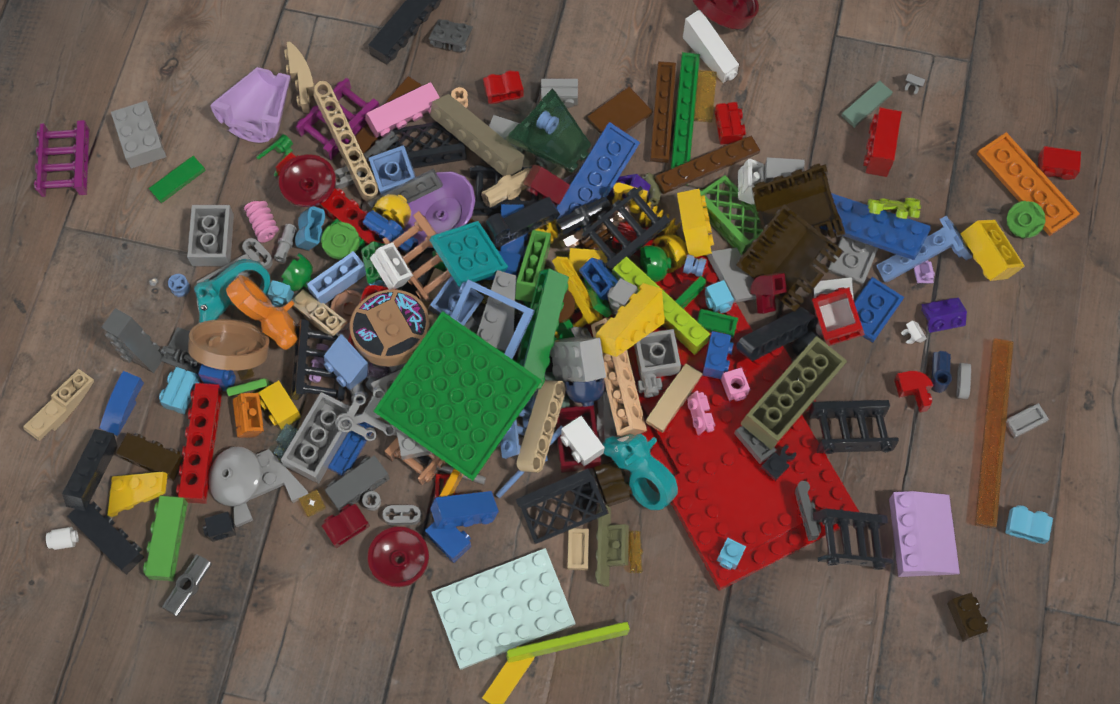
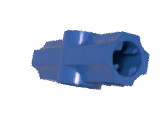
[363,210,419,253]

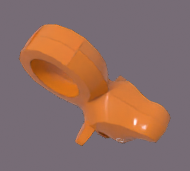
[226,275,298,350]

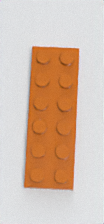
[977,132,1080,236]

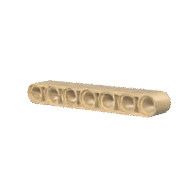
[314,81,378,202]

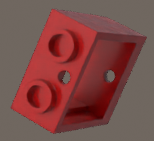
[812,287,865,346]

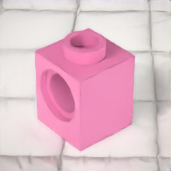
[721,368,750,401]

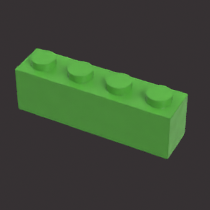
[515,230,551,302]
[143,496,188,582]

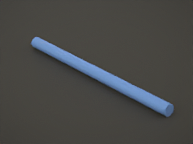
[496,425,563,498]

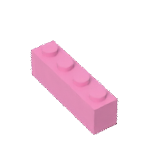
[365,82,440,138]

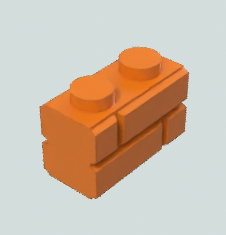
[233,393,264,438]

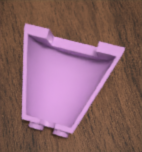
[210,67,290,143]

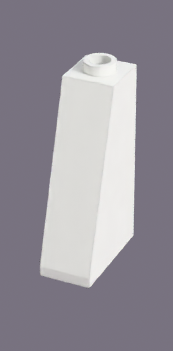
[683,10,739,83]

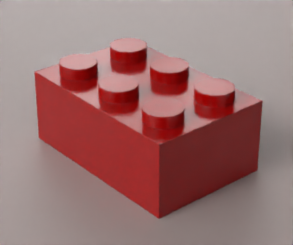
[863,107,902,177]

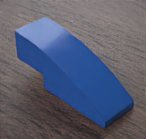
[100,371,144,437]

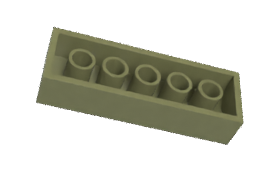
[741,336,847,450]

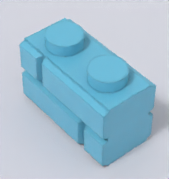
[159,367,200,414]

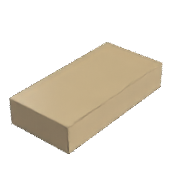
[568,528,589,570]

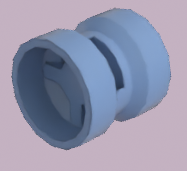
[683,254,706,277]

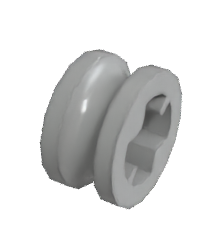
[362,491,381,511]

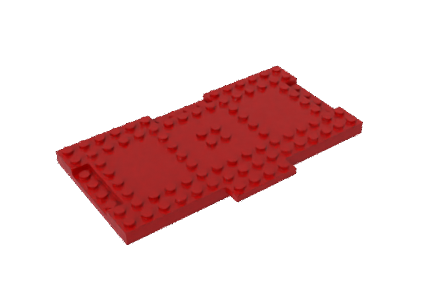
[571,255,859,591]

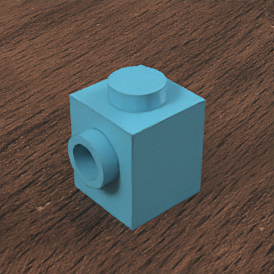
[705,280,734,313]

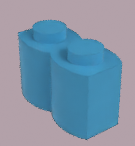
[295,206,325,251]

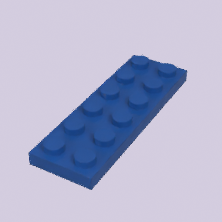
[556,122,640,232]
[819,193,931,260]

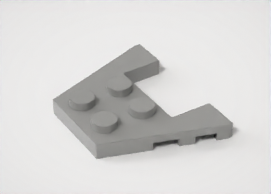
[234,449,309,527]

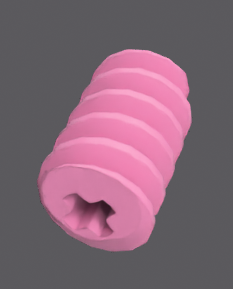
[244,201,279,243]

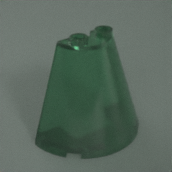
[505,88,591,173]

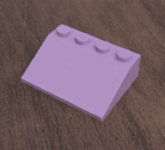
[889,491,960,577]

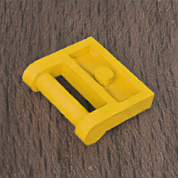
[612,183,648,213]

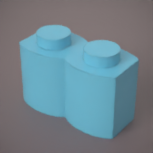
[1005,505,1053,544]

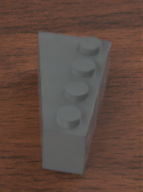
[101,308,164,373]

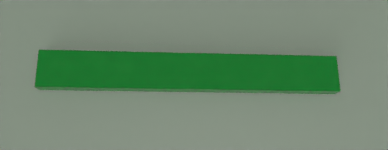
[671,52,700,185]

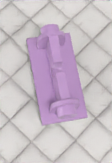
[914,260,935,284]

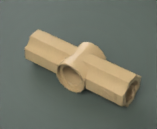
[481,167,531,207]

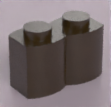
[594,461,632,507]

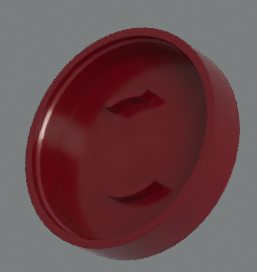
[693,0,759,29]

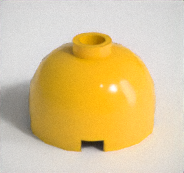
[372,194,411,229]
[653,234,688,273]

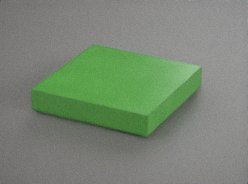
[227,378,270,396]

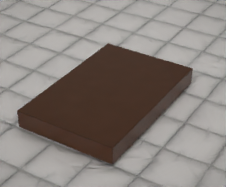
[587,86,653,134]

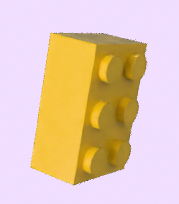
[677,189,714,257]
[960,220,1025,281]

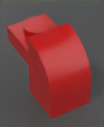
[894,371,933,413]

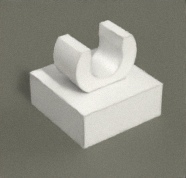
[901,321,927,344]

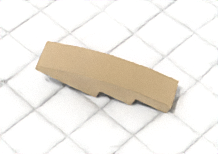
[646,364,703,433]

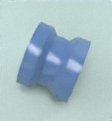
[536,111,559,134]
[168,274,190,297]

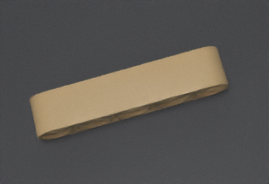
[517,380,566,473]

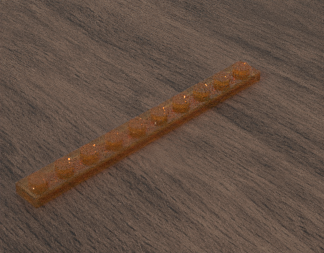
[975,338,1014,529]

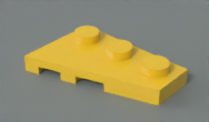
[107,472,167,517]

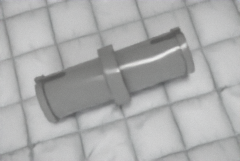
[274,224,297,263]

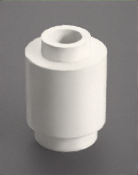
[46,527,79,550]

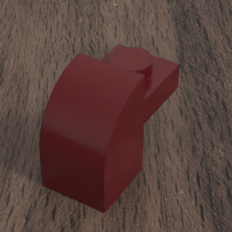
[750,273,786,314]

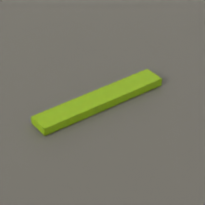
[506,622,630,663]

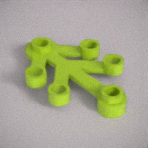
[867,198,921,219]

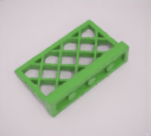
[700,175,763,255]

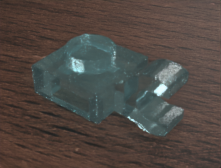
[274,424,298,460]

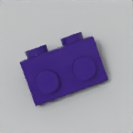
[921,297,967,333]

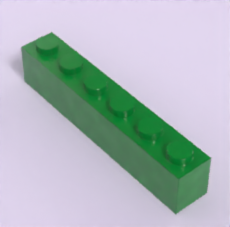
[517,269,569,390]

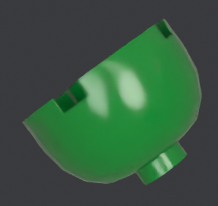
[640,245,671,282]
[278,253,313,292]

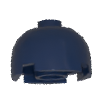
[564,378,605,407]

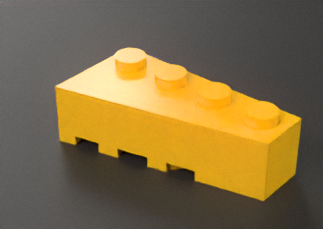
[596,283,665,357]

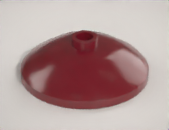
[279,154,336,207]
[368,526,429,588]

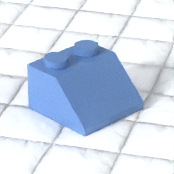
[369,145,416,194]
[428,276,484,326]
[324,334,368,390]

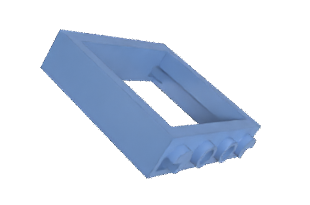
[450,280,535,359]

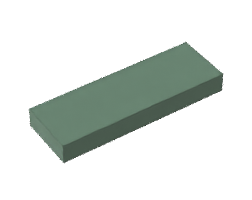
[841,81,893,128]

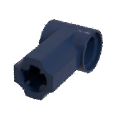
[931,351,952,393]

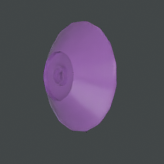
[403,172,475,248]

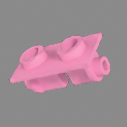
[687,391,715,435]

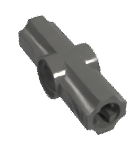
[162,554,212,617]

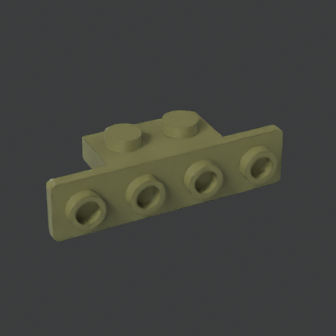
[595,504,629,587]

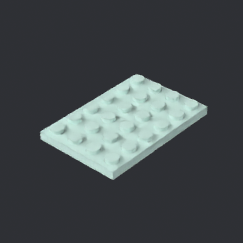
[432,548,576,670]

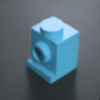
[268,280,294,307]

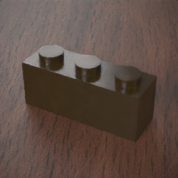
[116,432,184,482]

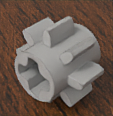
[638,373,662,397]

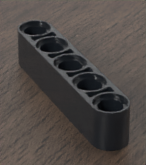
[736,307,818,361]

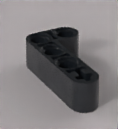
[486,197,560,247]

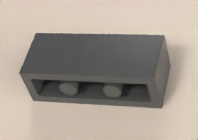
[325,455,390,513]

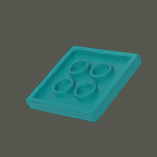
[429,221,508,287]

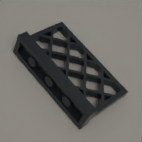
[389,122,466,169]
[516,468,609,544]

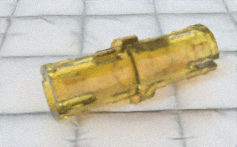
[628,531,643,573]

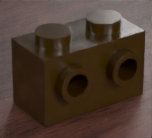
[947,592,988,642]

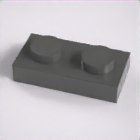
[734,426,776,464]

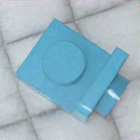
[717,538,746,570]

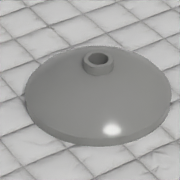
[208,447,262,507]

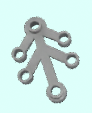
[335,386,396,441]

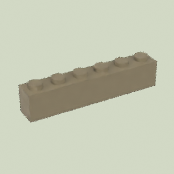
[430,94,524,176]

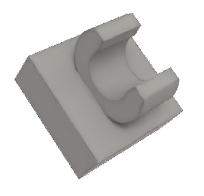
[905,73,925,94]

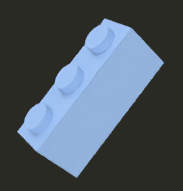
[307,251,366,304]

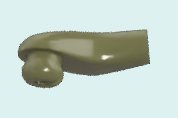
[642,173,662,205]

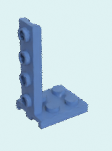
[876,216,972,282]

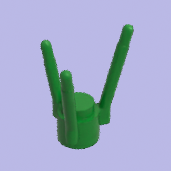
[256,134,293,177]

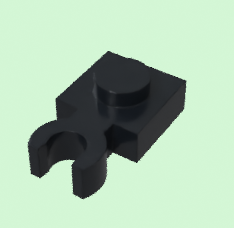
[761,445,797,481]

